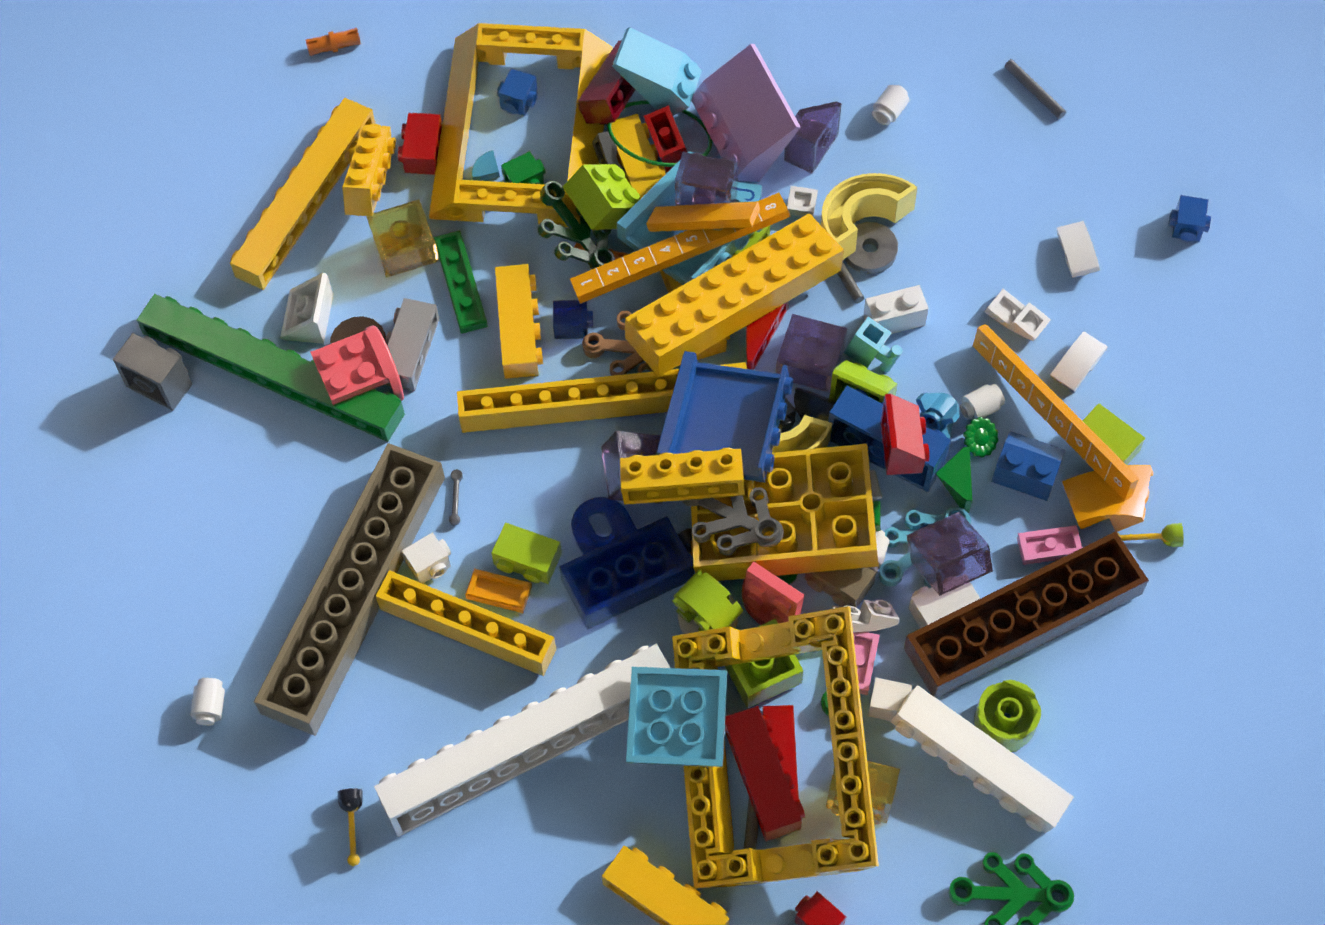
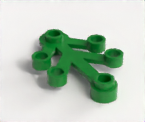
[948,852,1074,925]

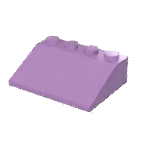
[692,44,801,182]

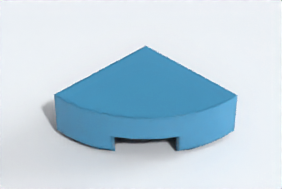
[472,150,500,181]

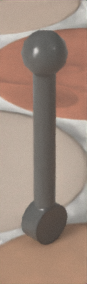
[449,469,463,526]

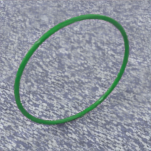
[607,100,713,167]

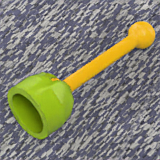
[1118,523,1184,547]

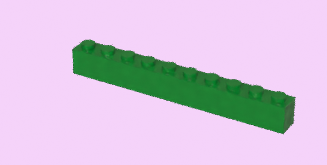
[137,293,405,442]

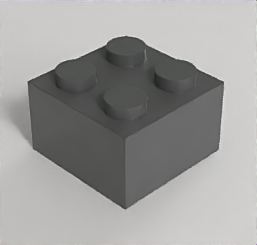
[112,333,192,411]

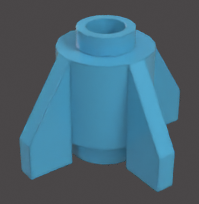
[916,393,960,439]

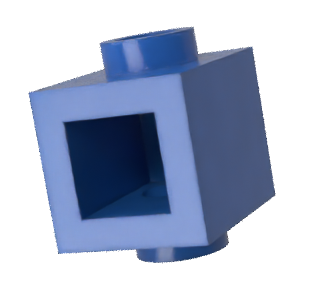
[497,68,538,116]
[1168,195,1211,242]

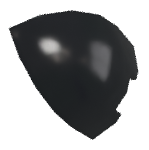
[794,388,836,422]

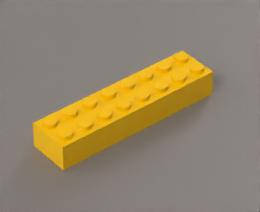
[625,213,844,377]

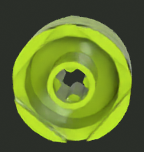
[672,569,743,631]
[974,680,1041,752]

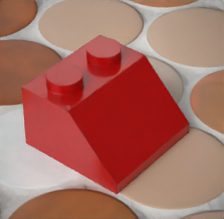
[880,394,930,475]

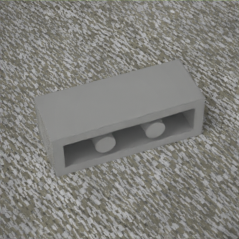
[385,298,439,391]

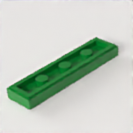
[433,230,488,334]

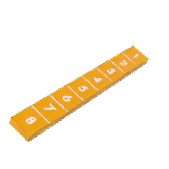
[570,193,790,304]
[973,324,1139,501]

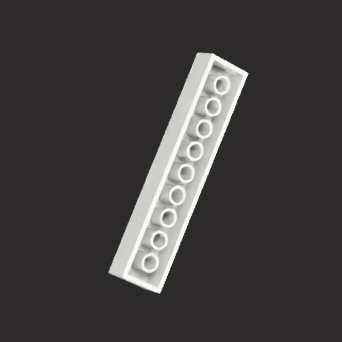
[374,644,670,837]

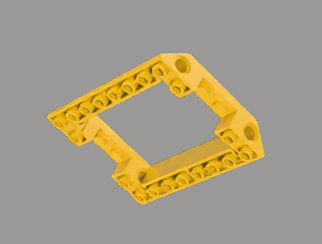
[429,23,613,227]
[672,606,879,888]

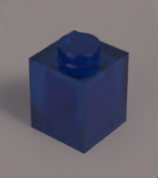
[553,300,594,339]

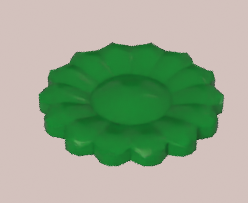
[963,417,999,458]

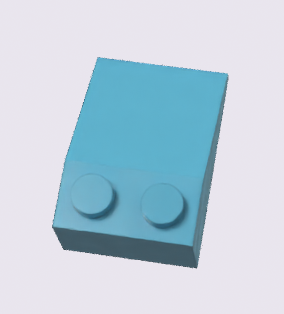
[612,27,702,115]

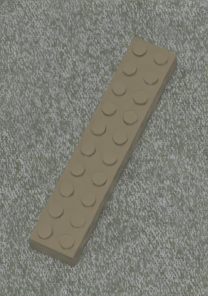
[254,443,445,736]

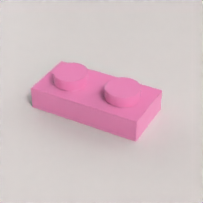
[1017,525,1082,565]
[853,632,880,695]

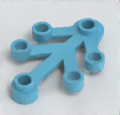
[879,507,971,588]

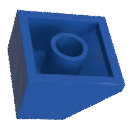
[991,431,1066,501]

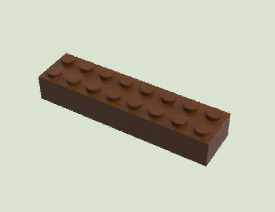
[903,531,1149,698]

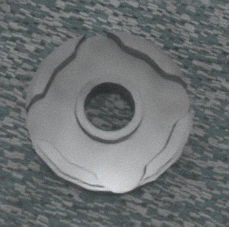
[845,222,898,274]

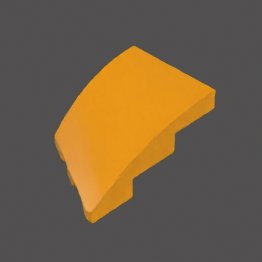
[1062,465,1154,532]

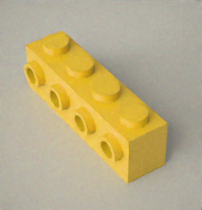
[342,124,396,216]
[620,448,745,505]

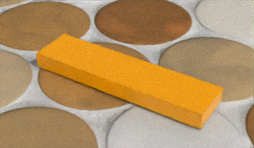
[646,201,760,232]

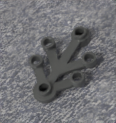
[681,487,784,556]

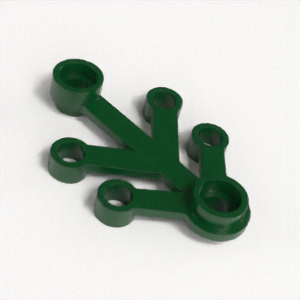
[537,180,615,269]

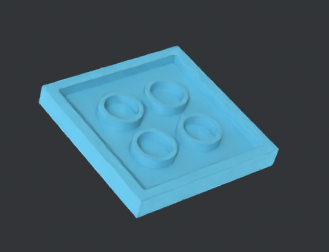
[626,667,727,767]

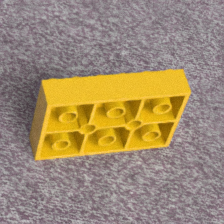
[691,444,879,581]

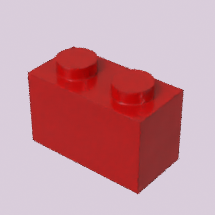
[643,106,688,173]
[398,113,442,175]

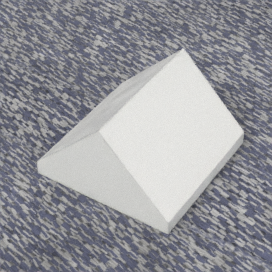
[280,273,333,344]

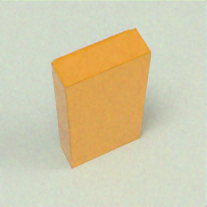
[465,568,532,613]

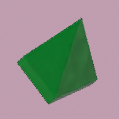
[936,447,973,513]

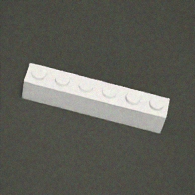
[890,685,1074,833]

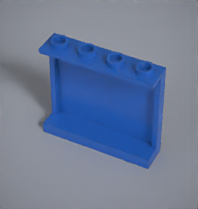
[657,351,793,483]

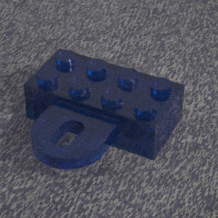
[559,497,695,630]

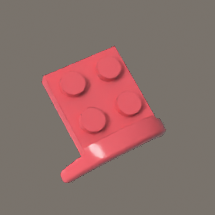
[311,325,404,405]
[742,562,804,625]

